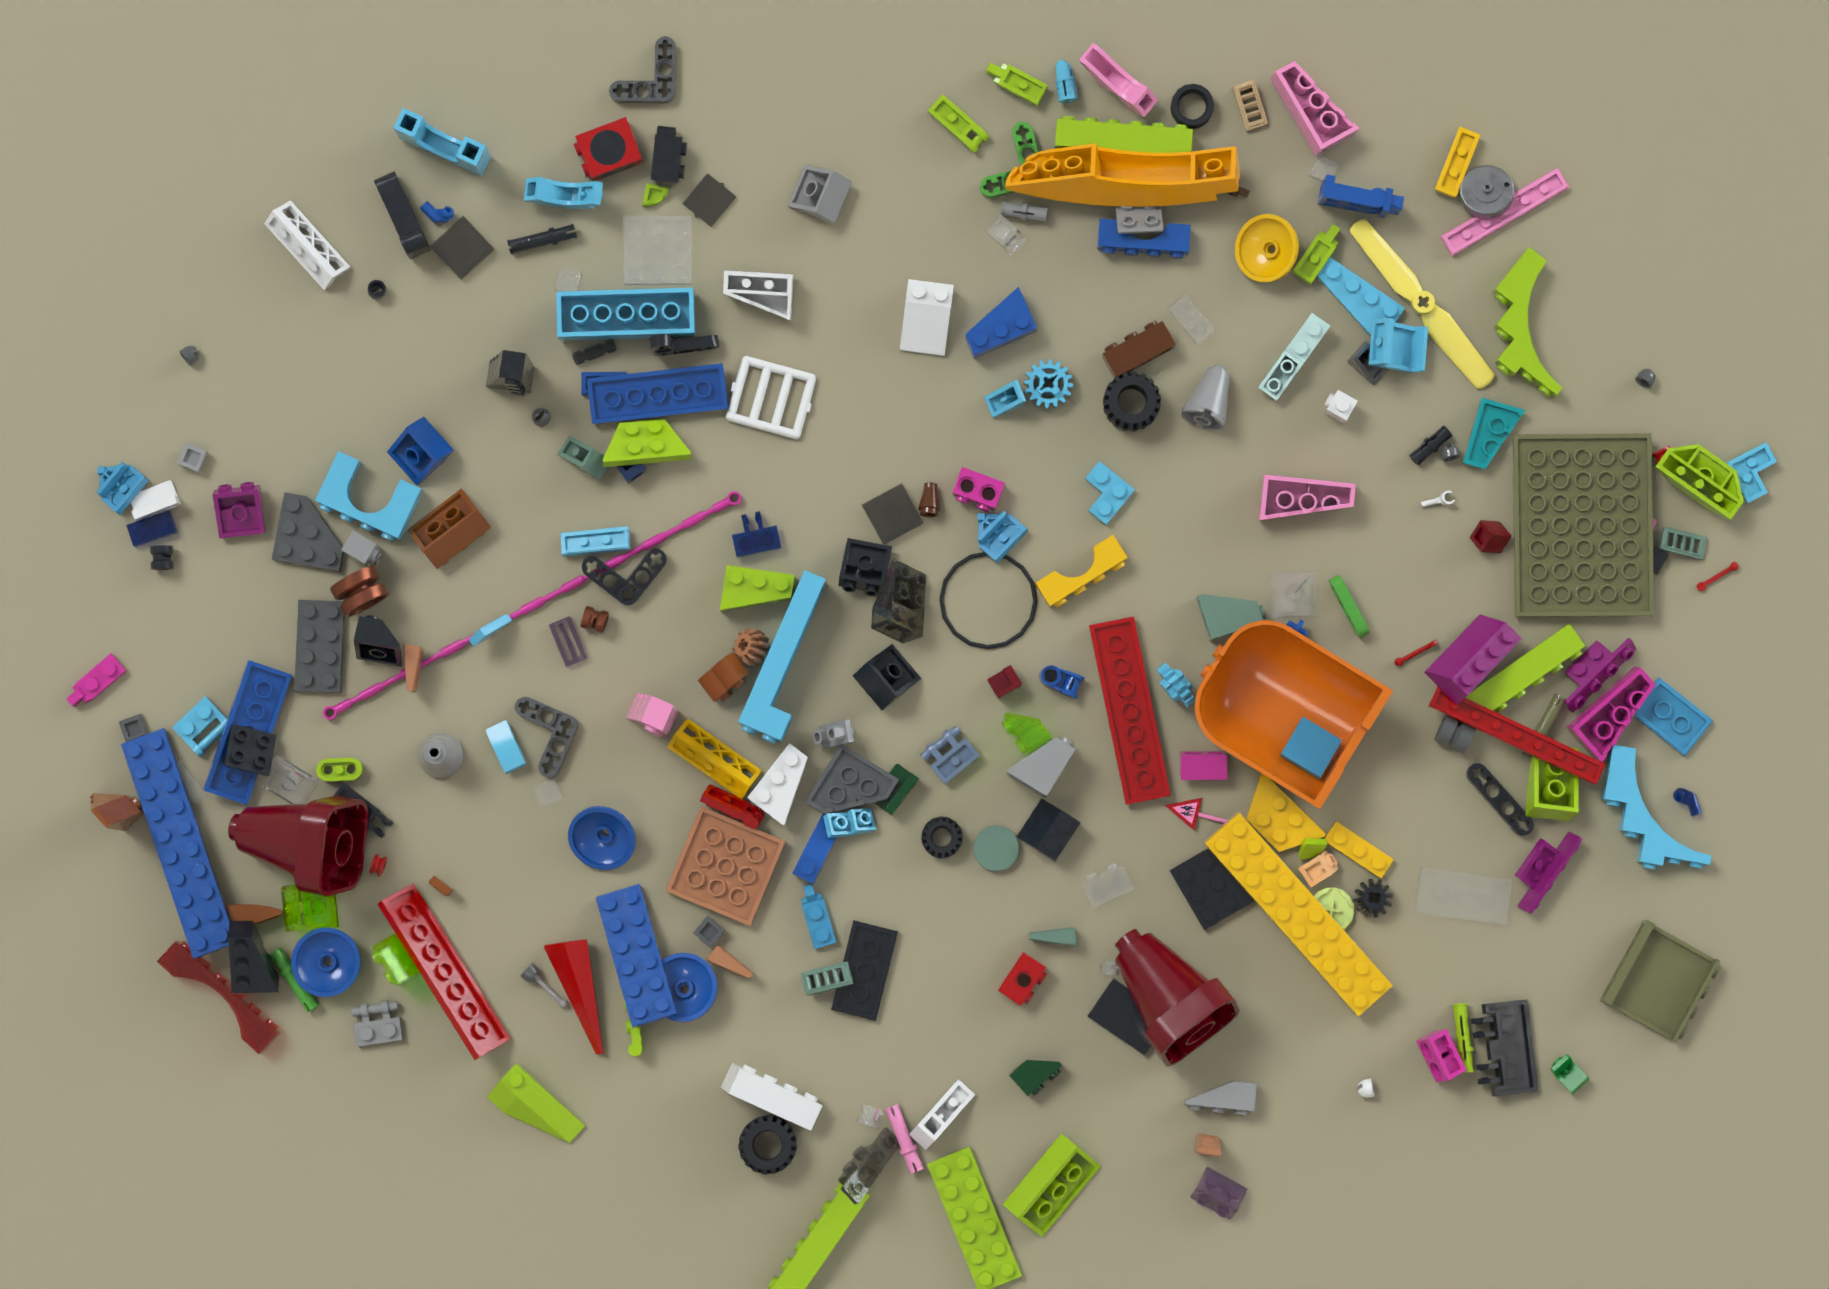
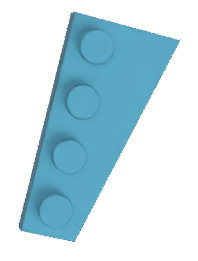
[1317,257,1405,336]

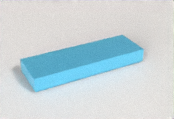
[560,526,630,557]

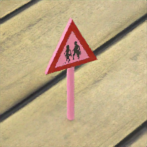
[1165,798,1227,830]

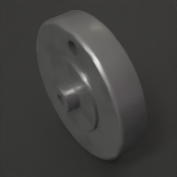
[1459,165,1514,219]

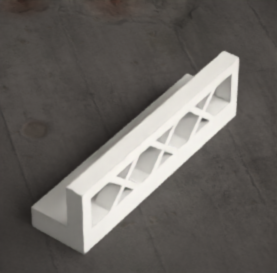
[264,200,350,290]

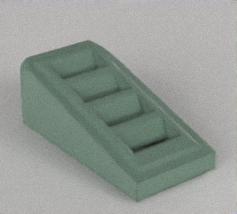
[1658,527,1707,560]
[1028,927,1077,946]
[801,962,854,996]

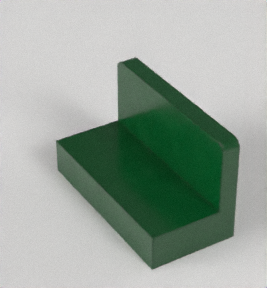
[875,764,919,816]

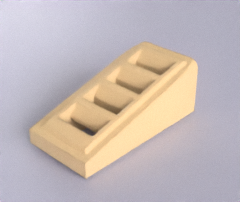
[1232,79,1268,132]

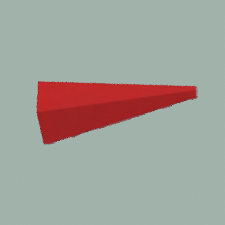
[544,939,604,1054]

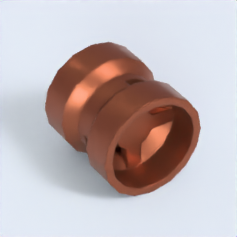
[580,606,609,634]

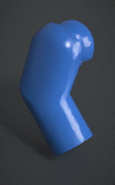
[420,201,454,223]

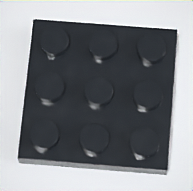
[1169,848,1254,930]

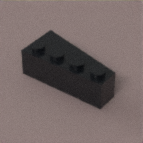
[486,350,535,396]

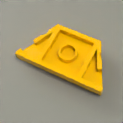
[1246,774,1326,852]

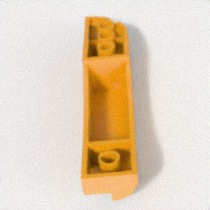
[1005,143,1240,207]

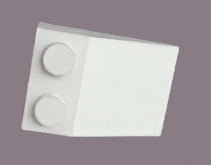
[900,279,954,356]

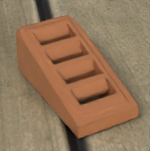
[403,644,424,693]
[706,946,754,978]
[1194,1133,1221,1157]

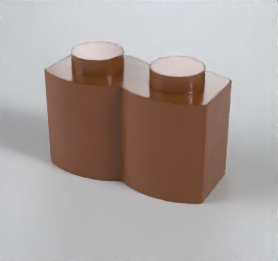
[698,652,749,702]

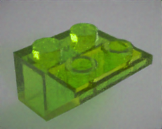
[1002,713,1052,755]
[371,934,420,986]

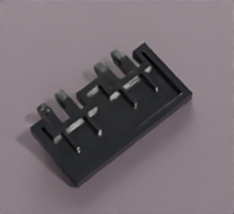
[1471,999,1538,1096]

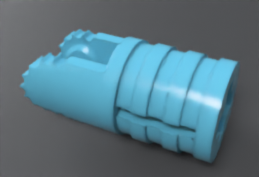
[1055,59,1079,103]

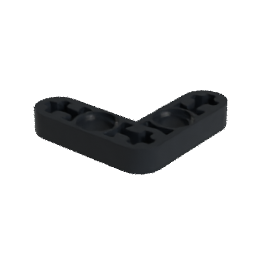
[650,334,719,356]
[582,548,667,605]

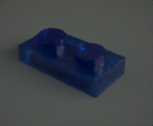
[126,510,178,547]

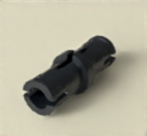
[1409,425,1453,466]

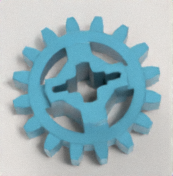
[1024,359,1073,409]
[1156,663,1195,708]

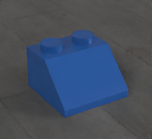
[387,416,454,486]

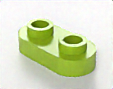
[316,758,363,782]

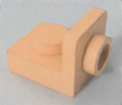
[1298,850,1339,887]

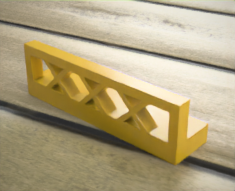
[667,718,762,799]

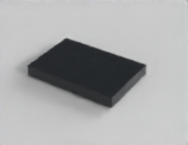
[1088,978,1151,1056]

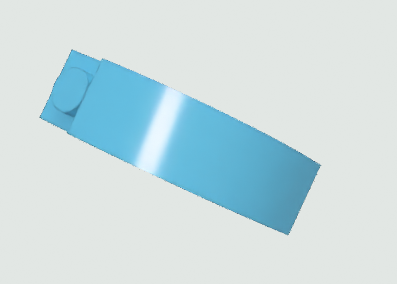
[524,177,603,209]

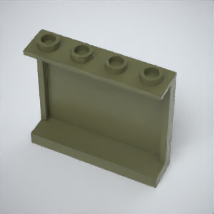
[1600,920,1720,1041]

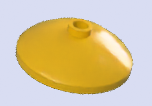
[1235,214,1299,283]

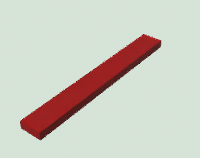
[1428,686,1606,785]

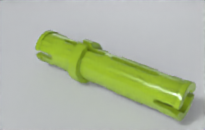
[1452,1003,1474,1073]

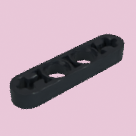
[1466,763,1534,836]

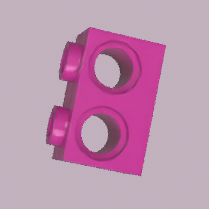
[952,467,1005,512]
[1416,1029,1467,1082]

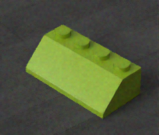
[1003,1133,1101,1237]

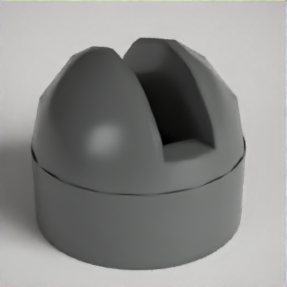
[179,346,199,366]
[1635,369,1656,389]
[532,408,551,427]
[1440,443,1460,462]

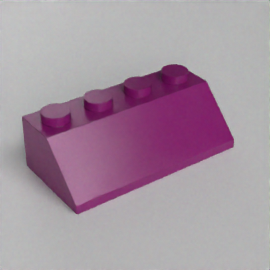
[1424,614,1522,705]

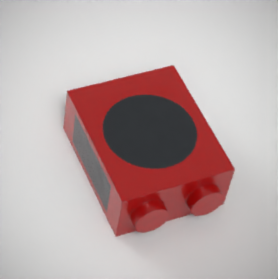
[574,117,643,181]

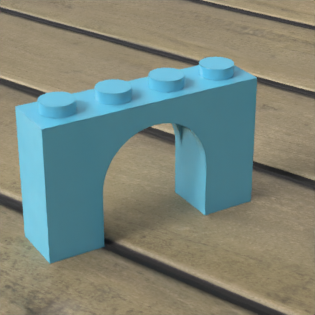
[393,108,491,176]
[315,451,424,541]

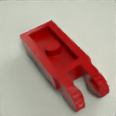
[700,784,765,829]

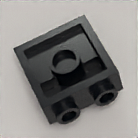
[838,538,892,597]

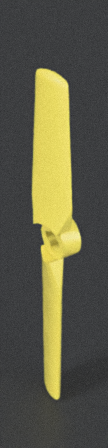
[1350,219,1495,389]

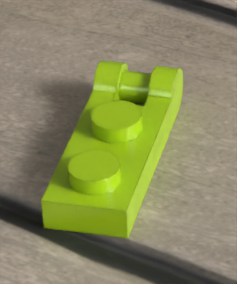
[928,94,990,154]
[624,1001,643,1057]

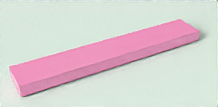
[1440,168,1569,256]

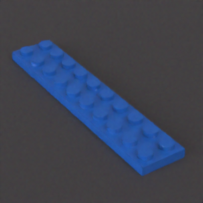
[121,728,231,959]

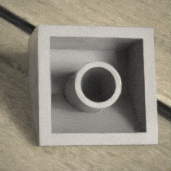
[788,165,852,223]

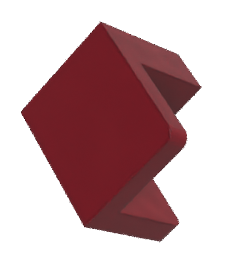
[1469,520,1512,553]
[988,665,1022,699]

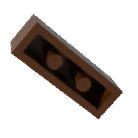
[1102,321,1176,378]

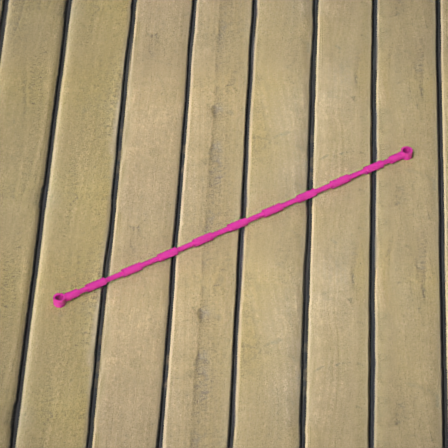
[323,491,741,720]

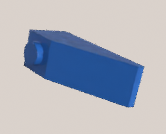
[792,814,836,884]

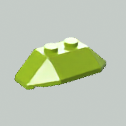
[1655,444,1744,520]

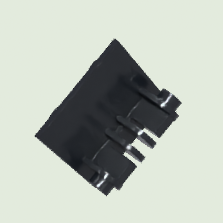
[223,724,277,777]

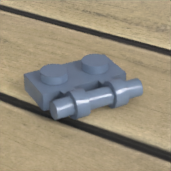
[920,726,980,785]

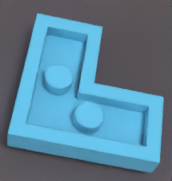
[1726,442,1777,504]
[1085,461,1135,526]

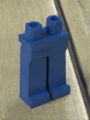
[1317,174,1404,218]

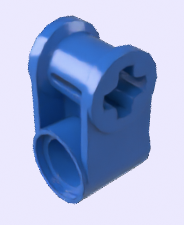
[1039,665,1085,699]

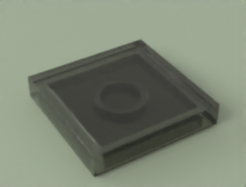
[430,216,495,280]
[862,483,923,545]

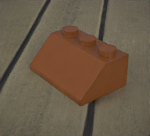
[408,488,491,569]

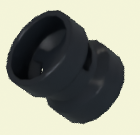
[150,545,174,570]

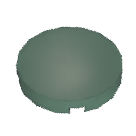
[973,825,1019,871]

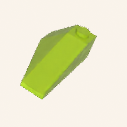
[487,1063,585,1143]

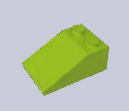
[1526,747,1579,822]

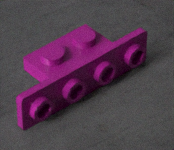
[1565,638,1636,713]
[1514,832,1583,914]

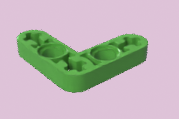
[980,122,1038,198]

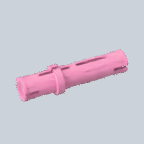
[885,1104,924,1174]

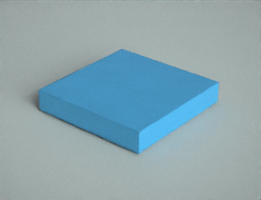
[1280,717,1342,779]

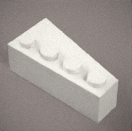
[721,1063,823,1131]

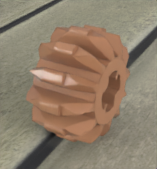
[732,628,770,667]

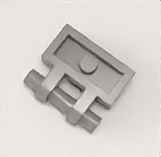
[351,1000,403,1047]

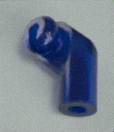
[1673,788,1702,816]

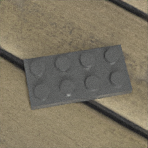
[294,600,345,693]

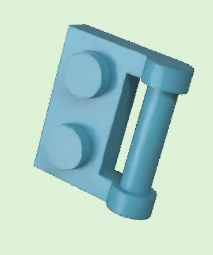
[172,696,227,757]

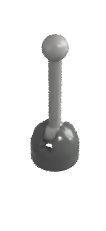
[521,963,568,1008]

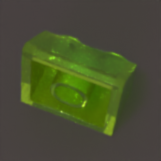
[281,884,339,932]

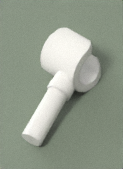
[1421,491,1455,507]

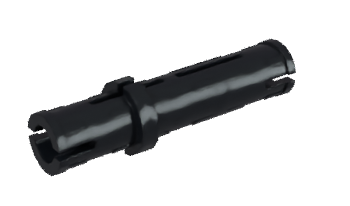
[507,224,577,254]

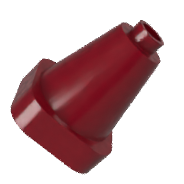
[228,795,368,897]
[1115,929,1240,1067]

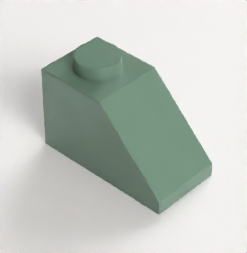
[557,436,608,480]

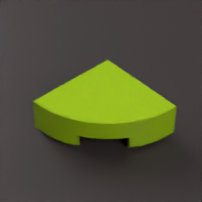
[642,183,669,207]
[1298,838,1327,860]

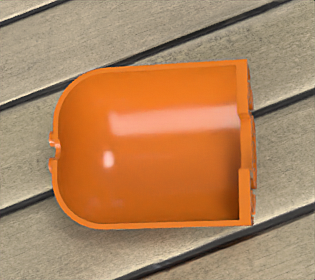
[1195,620,1393,809]

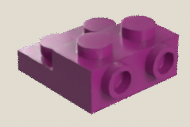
[212,482,266,538]

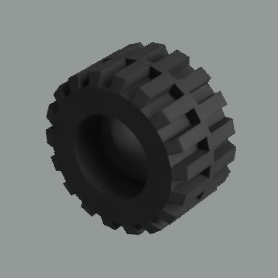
[1103,371,1161,432]
[738,1115,797,1175]

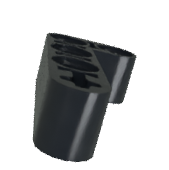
[374,171,431,260]

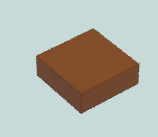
[429,876,454,896]

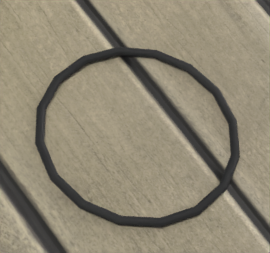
[939,552,1037,649]

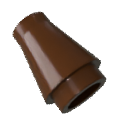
[918,482,941,518]

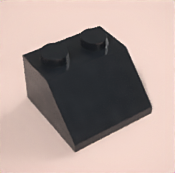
[353,615,403,667]
[853,644,922,710]
[1017,798,1081,862]

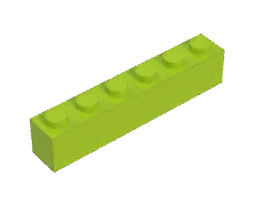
[1054,116,1193,153]
[1465,624,1585,713]
[767,1179,870,1289]

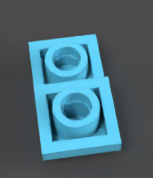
[486,720,527,774]
[823,808,876,838]

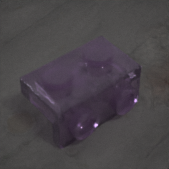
[1190,1166,1248,1219]

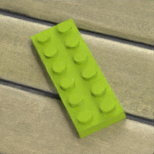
[927,1146,1022,1289]

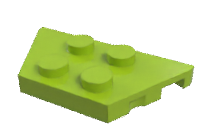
[603,419,691,467]

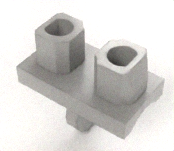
[813,719,854,749]

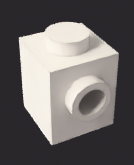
[1324,390,1358,424]

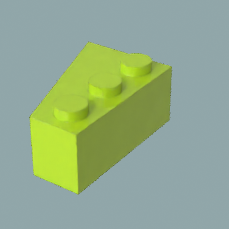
[720,565,795,612]

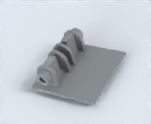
[1115,206,1164,234]

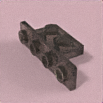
[838,1127,900,1205]

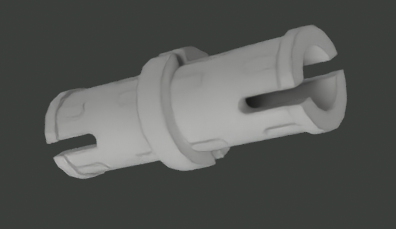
[1001,201,1048,222]

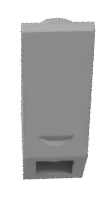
[1184,1081,1257,1115]

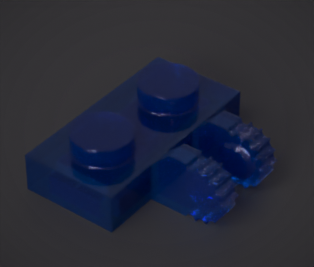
[732,511,782,558]

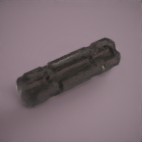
[572,339,617,365]

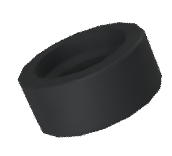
[1170,84,1214,129]

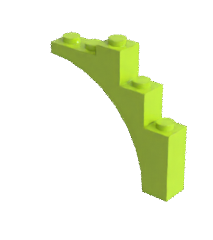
[1492,247,1562,398]

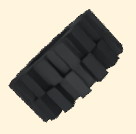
[921,816,963,858]

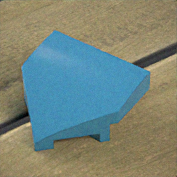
[97,462,149,515]
[977,511,1028,564]

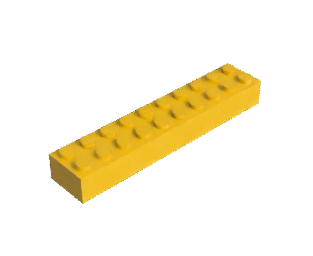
[1203,812,1393,1016]

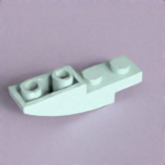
[1258,313,1331,401]

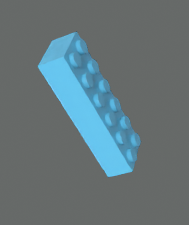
[556,288,696,341]

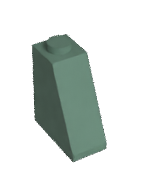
[1196,594,1266,641]

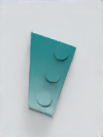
[1462,398,1526,470]

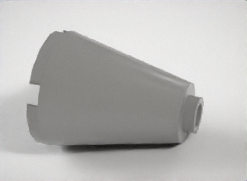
[1181,365,1230,431]
[418,732,464,778]

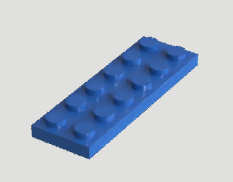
[587,363,728,424]
[203,660,292,805]
[595,884,677,1028]

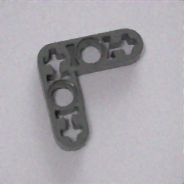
[609,36,676,103]
[515,697,578,778]

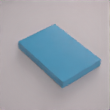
[1633,677,1713,756]

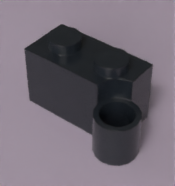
[651,125,687,183]

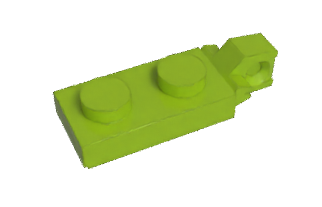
[985,62,1048,107]
[1292,224,1340,285]

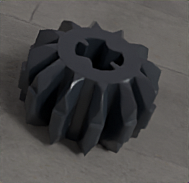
[1353,879,1393,918]

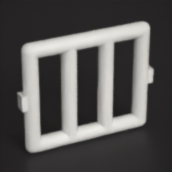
[726,356,817,439]

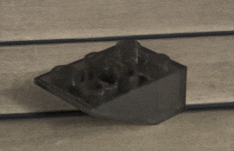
[871,559,926,644]

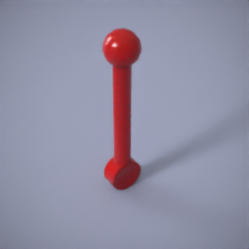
[1696,562,1739,591]
[1394,640,1438,667]

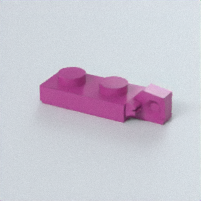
[67,653,127,707]

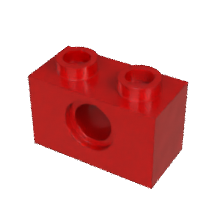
[998,952,1047,1006]

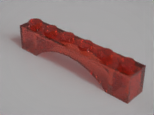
[157,941,280,1054]

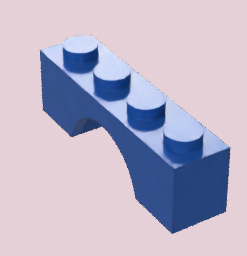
[1097,219,1191,259]

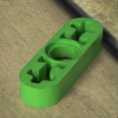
[1328,575,1370,639]

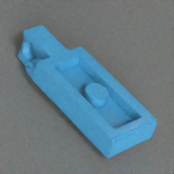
[801,884,837,949]

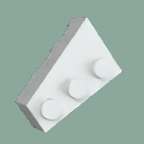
[723,270,794,320]
[747,743,808,827]

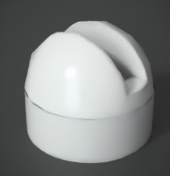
[1357,1078,1375,1098]

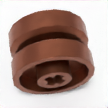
[330,565,389,618]

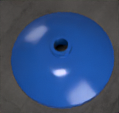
[568,806,636,870]
[291,928,361,997]
[662,953,718,1022]

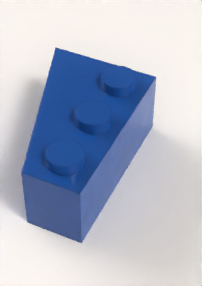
[965,287,1037,359]

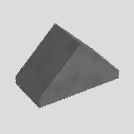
[1347,341,1388,385]

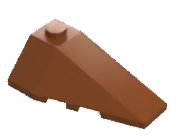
[90,793,144,831]

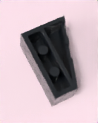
[228,921,279,993]

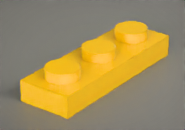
[1434,127,1481,199]
[1324,821,1394,879]

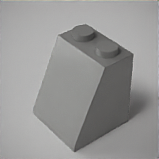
[1007,736,1076,798]

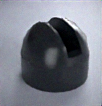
[367,280,386,300]

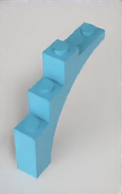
[1600,745,1712,870]

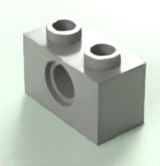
[341,531,383,566]

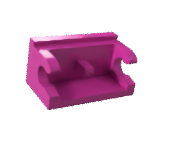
[1180,751,1227,780]

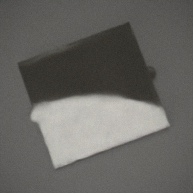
[682,173,736,228]

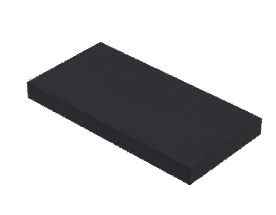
[831,920,898,1021]

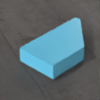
[469,614,512,647]

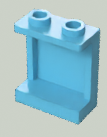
[1369,318,1428,373]

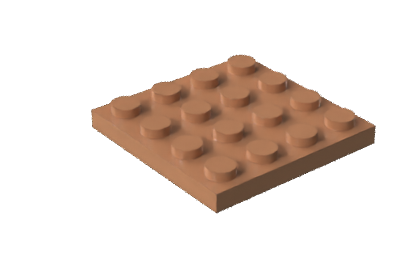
[666,806,786,926]

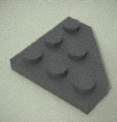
[272,492,344,572]
[805,744,900,814]

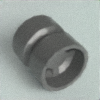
[1434,715,1476,754]

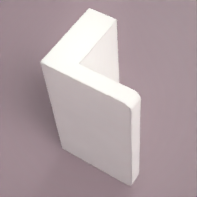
[131,480,181,522]

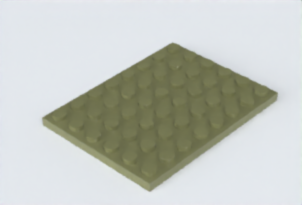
[1513,433,1654,617]

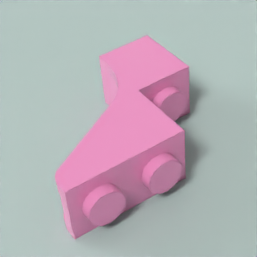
[1079,43,1158,117]

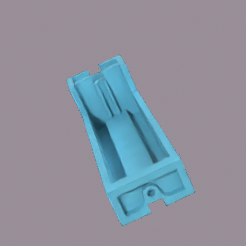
[738,570,827,744]

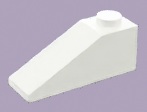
[909,1079,975,1150]

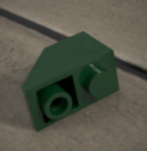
[1009,1060,1062,1096]

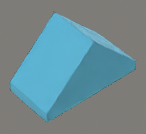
[984,380,1026,418]

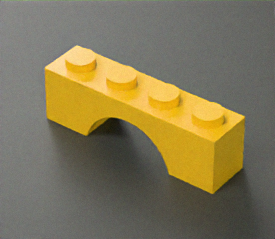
[1035,535,1128,608]

